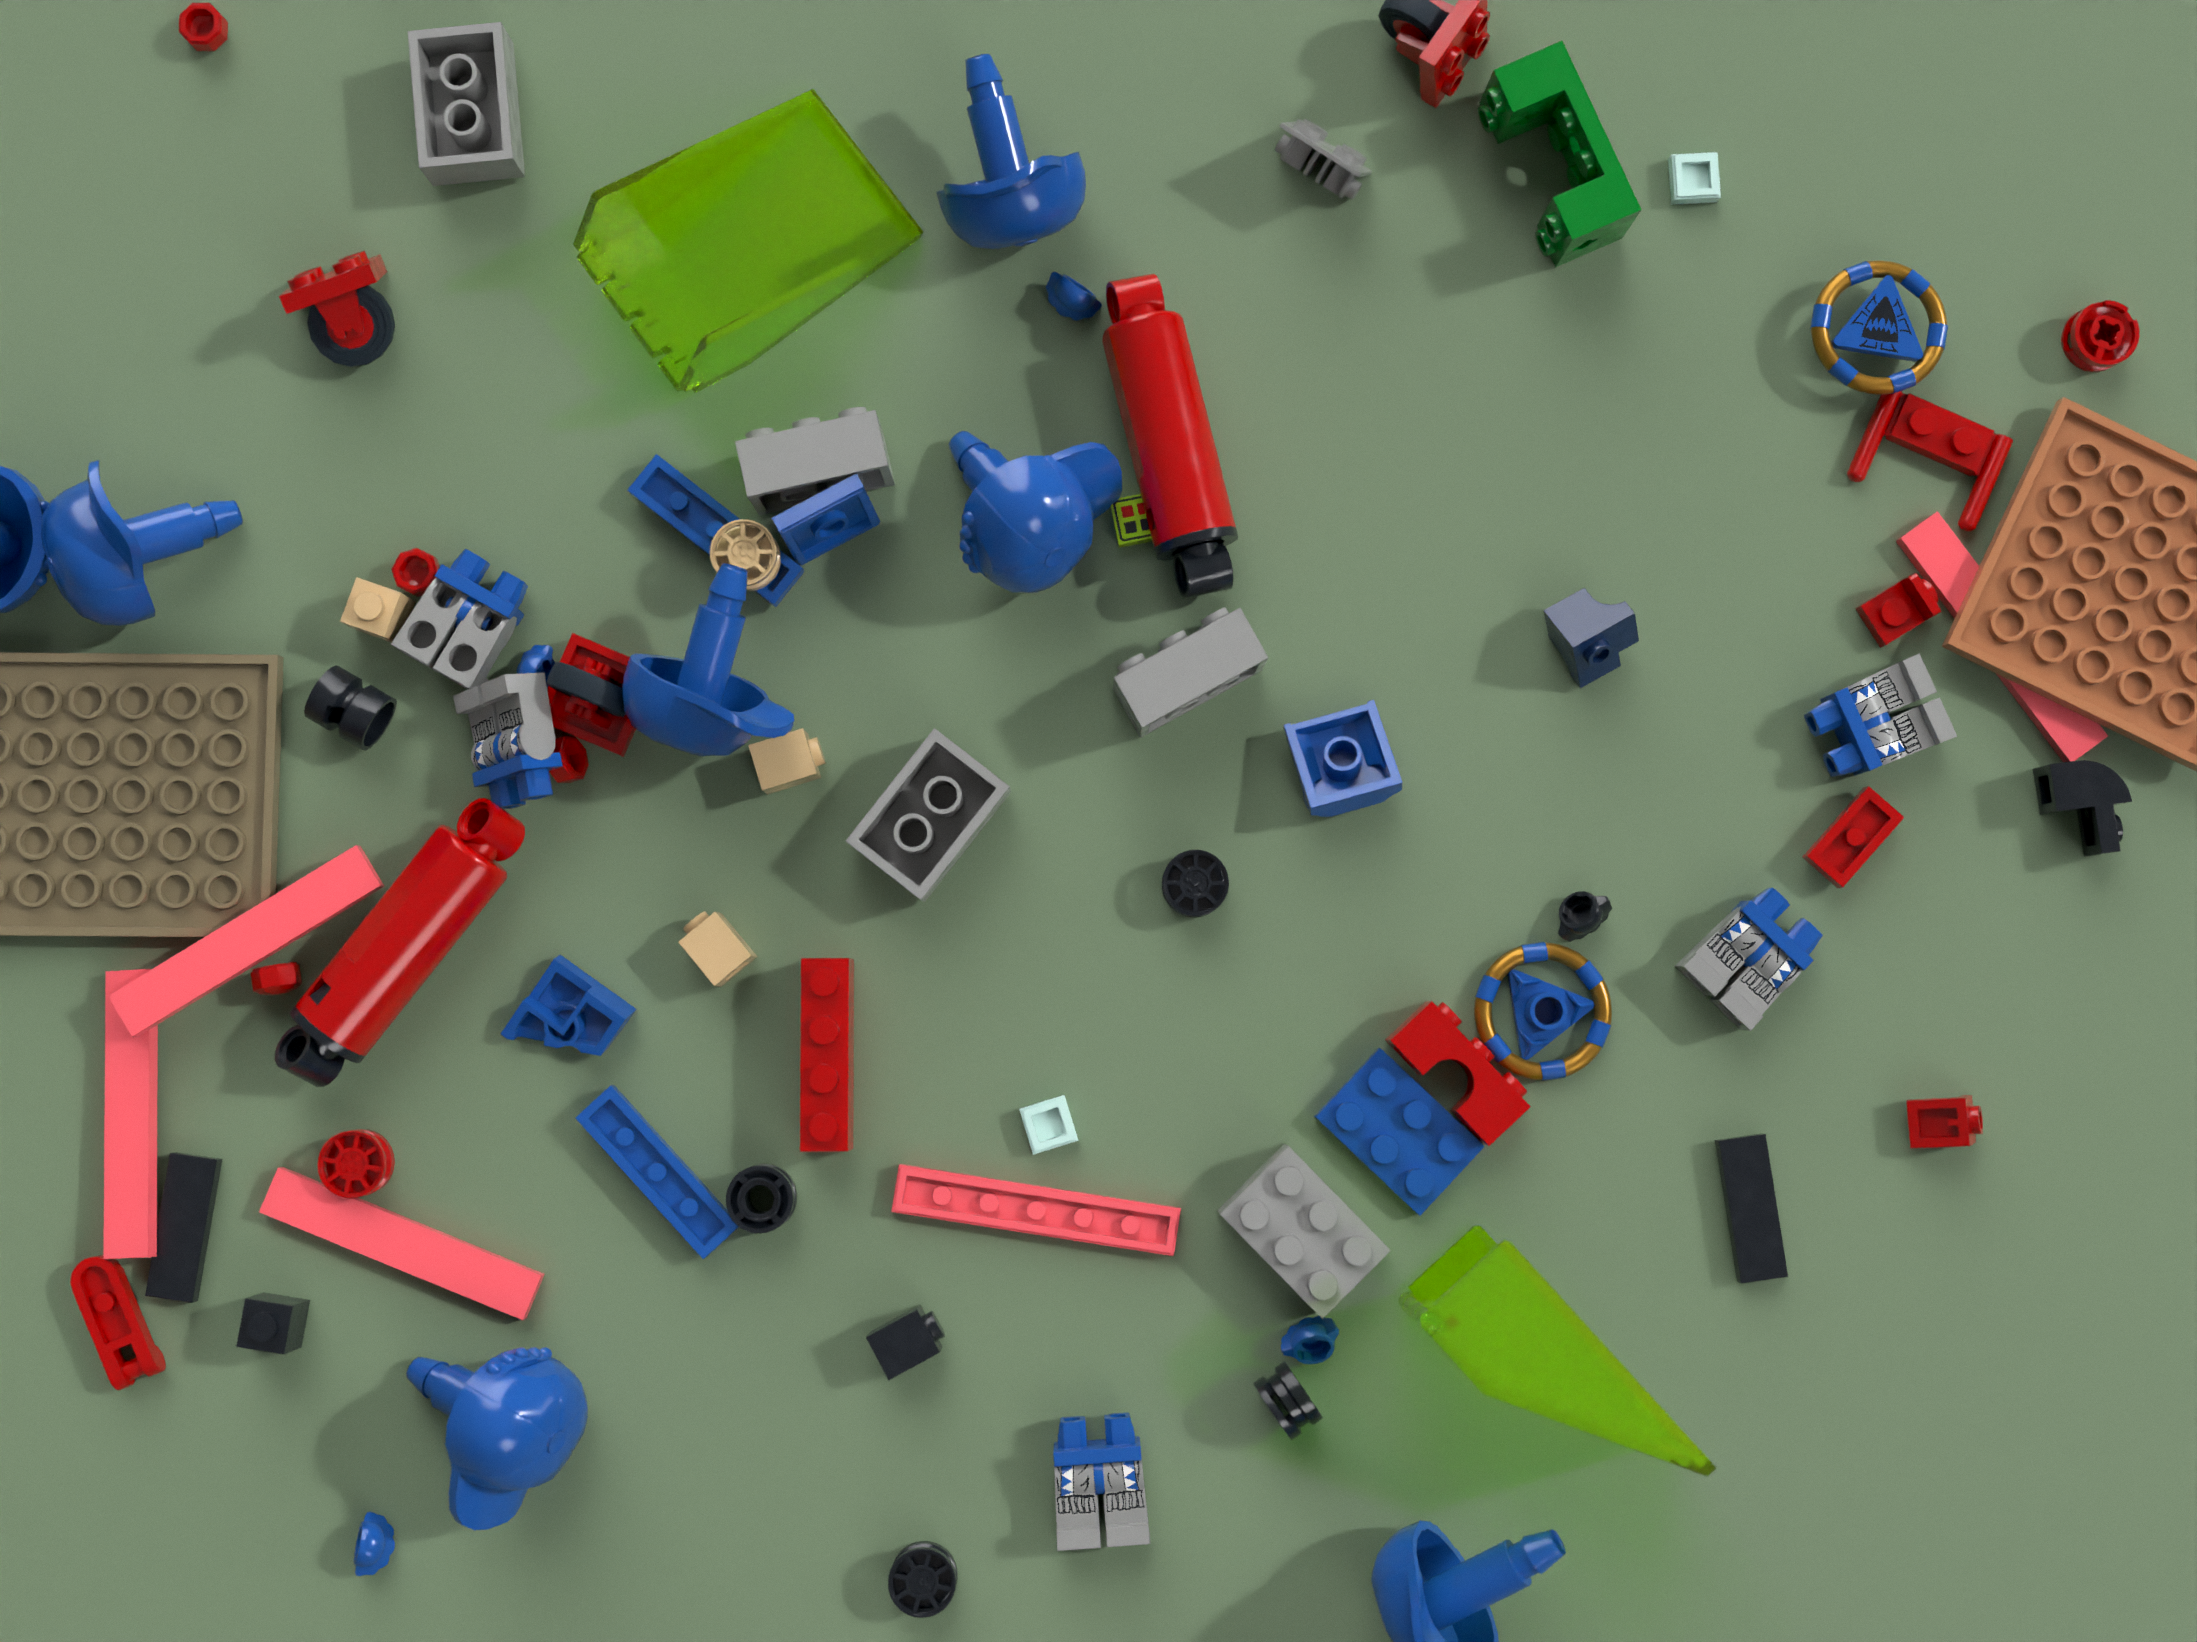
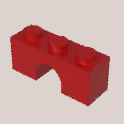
[1385,1001,1531,1146]

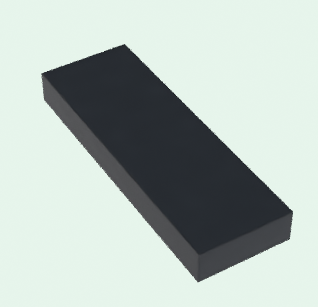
[1715,1133,1788,1283]
[145,1152,222,1303]

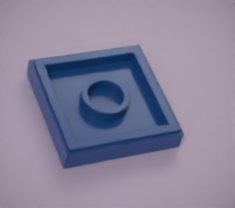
[772,473,881,566]

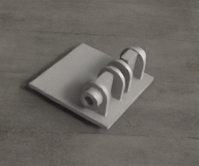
[1275,119,1372,200]

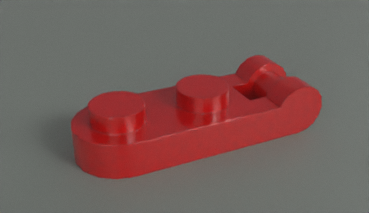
[70,1255,166,1391]

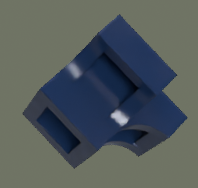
[1544,588,1639,688]

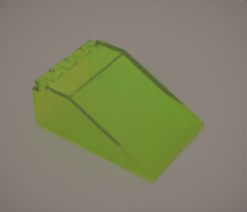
[573,89,924,393]
[1398,1225,1716,1477]

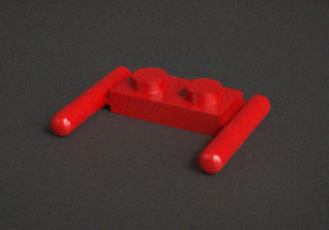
[1847,391,2013,532]

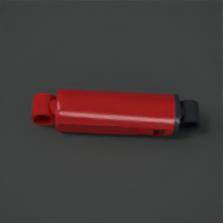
[1102,274,1238,598]
[275,798,525,1087]

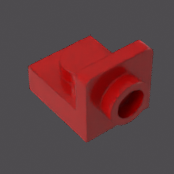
[1855,573,1941,648]
[1906,1095,1983,1148]

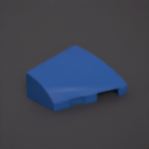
[501,955,637,1056]

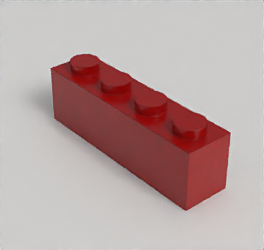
[800,958,854,1152]

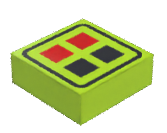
[1110,494,1152,548]

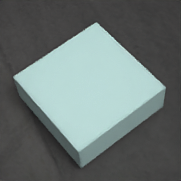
[1668,152,1721,205]
[1019,1095,1078,1155]

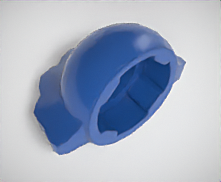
[1046,272,1102,321]
[517,645,555,689]
[1281,1316,1339,1365]
[354,1512,395,1576]

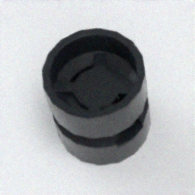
[304,665,397,751]

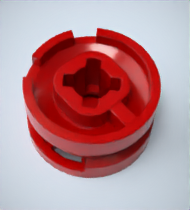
[2061,300,2140,372]
[317,1129,395,1198]

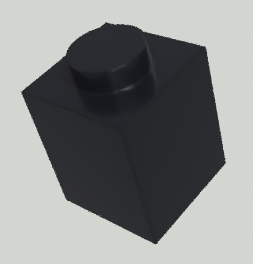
[236,1292,310,1354]
[866,1305,945,1380]

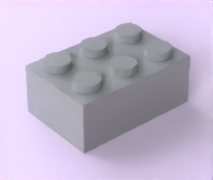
[407,22,525,186]
[735,407,895,515]
[1113,607,1268,738]
[846,728,1011,903]
[1217,1144,1391,1319]

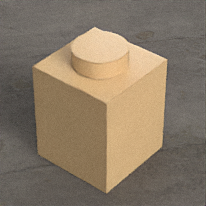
[340,577,415,643]
[748,728,826,794]
[678,911,757,987]

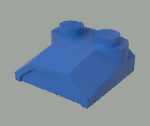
[1284,700,1403,817]

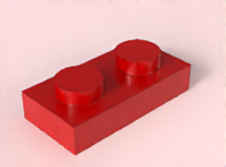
[1802,786,1905,888]

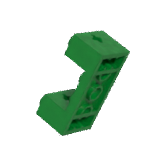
[1478,40,1642,268]

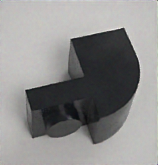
[2033,760,2132,856]

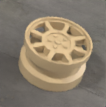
[710,519,781,591]

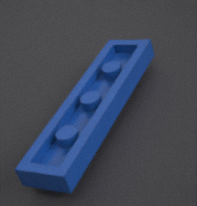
[627,454,805,607]
[575,1085,739,1259]

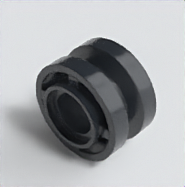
[726,1164,797,1234]

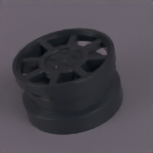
[1161,850,1229,918]
[1253,1361,1323,1440]
[888,1541,958,1618]

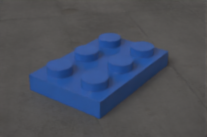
[1314,1048,1485,1216]

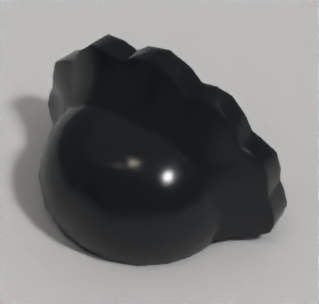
[1558,891,1612,942]

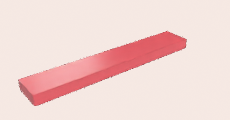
[1896,511,2108,762]
[108,845,385,1037]
[103,969,158,1259]
[891,1164,1181,1256]
[259,1167,545,1320]

